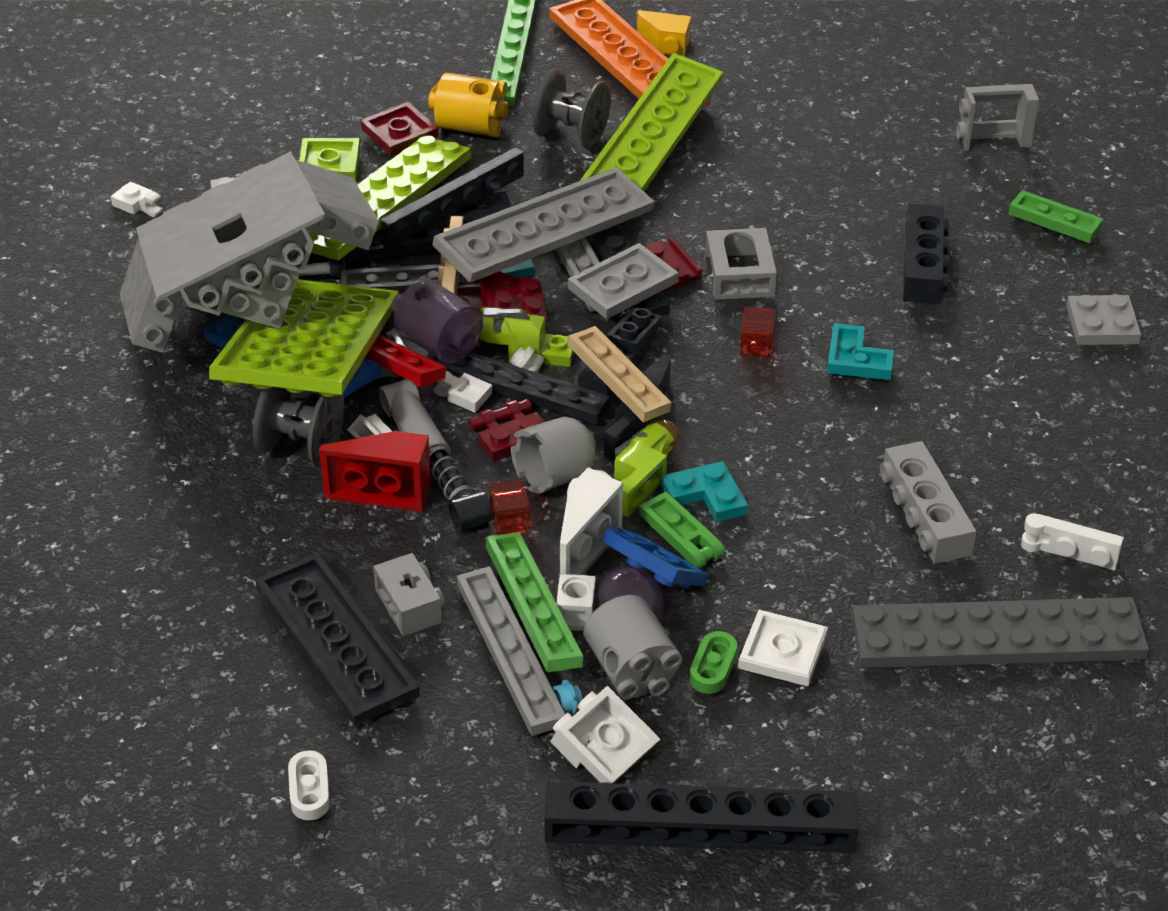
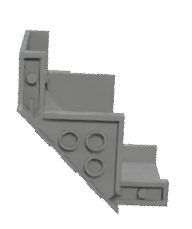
[120,151,379,353]

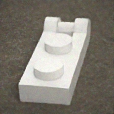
[1021,513,1124,570]

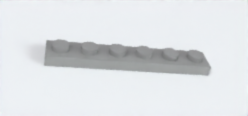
[457,566,565,736]

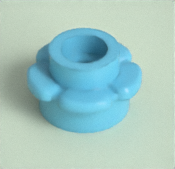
[553,680,582,716]

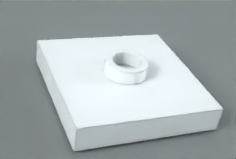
[738,610,828,686]

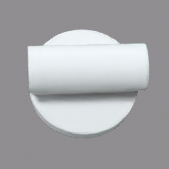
[509,346,544,373]

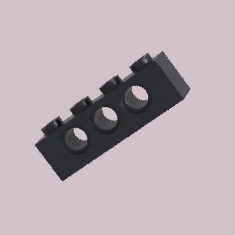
[903,203,949,304]

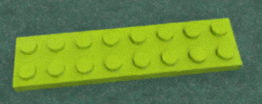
[580,53,723,191]
[308,136,471,261]

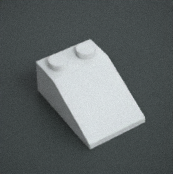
[560,467,623,575]

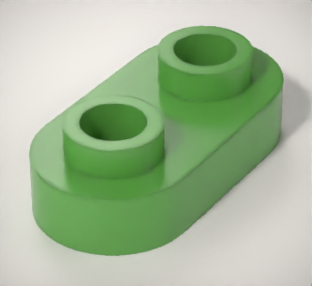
[690,631,737,694]

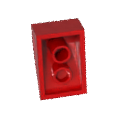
[319,431,432,512]

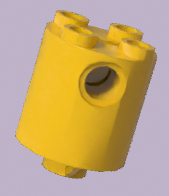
[428,72,509,138]

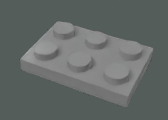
[568,243,679,319]

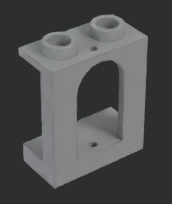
[956,84,1039,150]
[705,228,777,300]

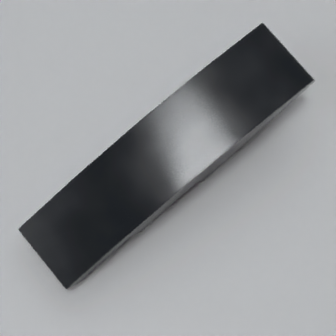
[604,355,671,461]

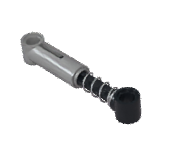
[378,379,493,532]

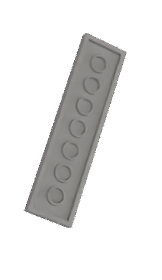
[432,167,655,283]

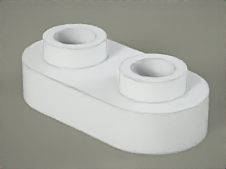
[288,751,330,820]

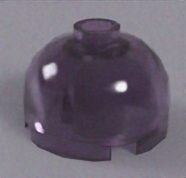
[594,566,664,622]

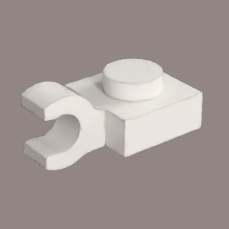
[111,182,163,217]
[433,371,492,413]

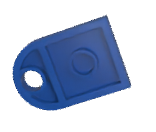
[602,525,710,589]

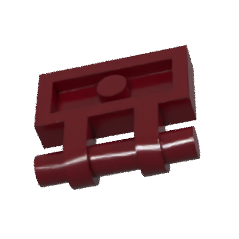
[468,399,544,462]

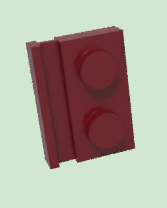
[644,237,702,292]

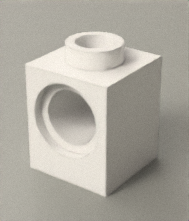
[556,574,595,631]

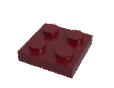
[360,102,439,156]
[479,271,547,324]

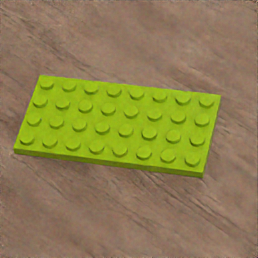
[209,279,399,397]

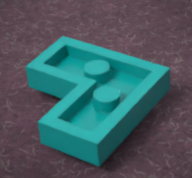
[827,323,894,380]
[661,461,748,522]

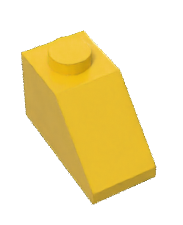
[637,10,691,56]

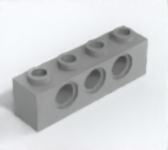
[880,441,976,564]

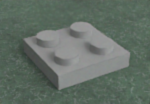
[1066,294,1141,345]

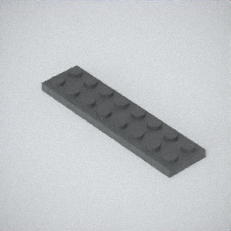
[851,597,1149,668]

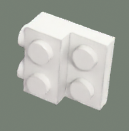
[550,686,660,784]

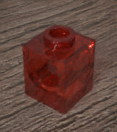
[740,307,775,357]
[489,479,531,535]

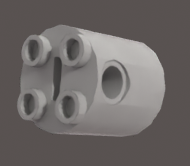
[583,595,682,700]

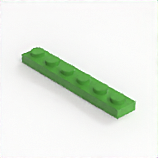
[486,532,583,672]

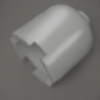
[511,417,595,494]

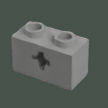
[373,553,445,637]

